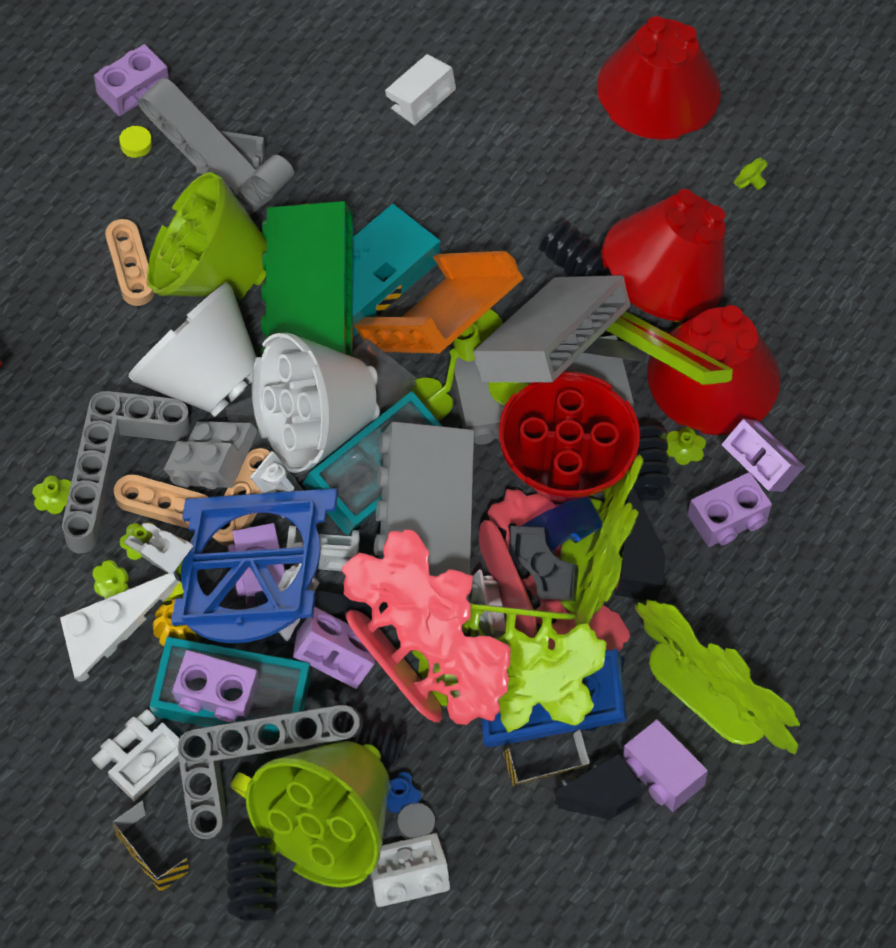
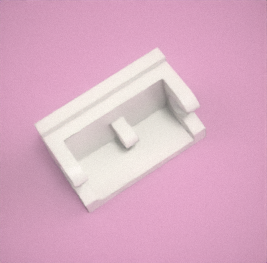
[385,54,456,126]
[124,523,193,575]
[286,525,360,571]

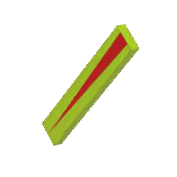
[606,311,733,385]

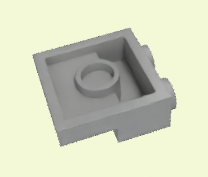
[164,421,258,489]

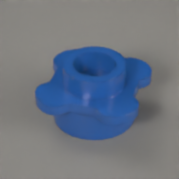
[387,772,421,813]

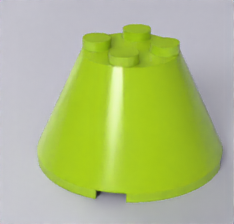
[147,172,267,299]
[246,741,391,887]

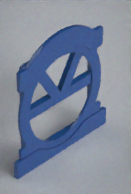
[171,488,338,643]

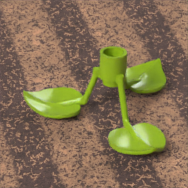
[396,309,530,421]

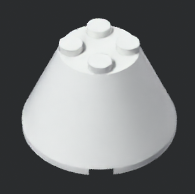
[128,282,257,417]
[252,333,380,473]

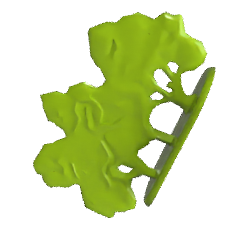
[559,454,644,626]
[635,600,800,754]
[412,603,606,733]

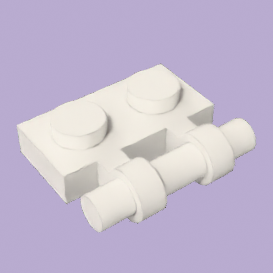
[92,710,179,802]

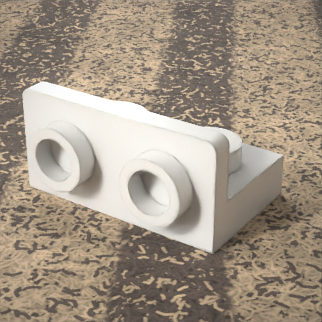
[370,833,450,907]

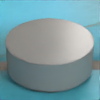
[398,803,435,840]

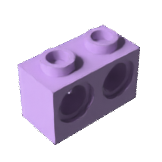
[94,44,169,116]
[721,419,806,492]
[687,472,772,547]
[293,607,375,689]
[172,650,260,723]

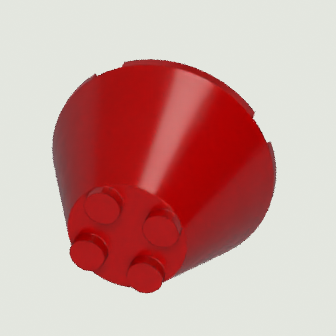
[597,16,721,140]
[602,189,726,321]
[647,305,780,435]
[499,372,640,503]

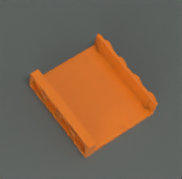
[354,251,524,354]

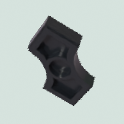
[509,526,579,602]

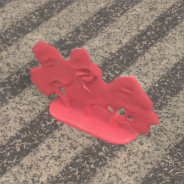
[479,489,630,652]
[342,530,511,725]

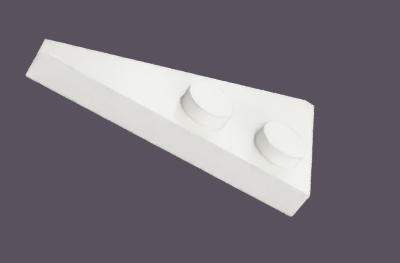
[60,572,180,682]

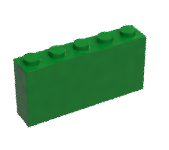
[261,201,353,357]

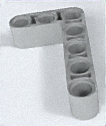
[138,78,295,215]
[62,391,190,553]
[178,705,363,839]

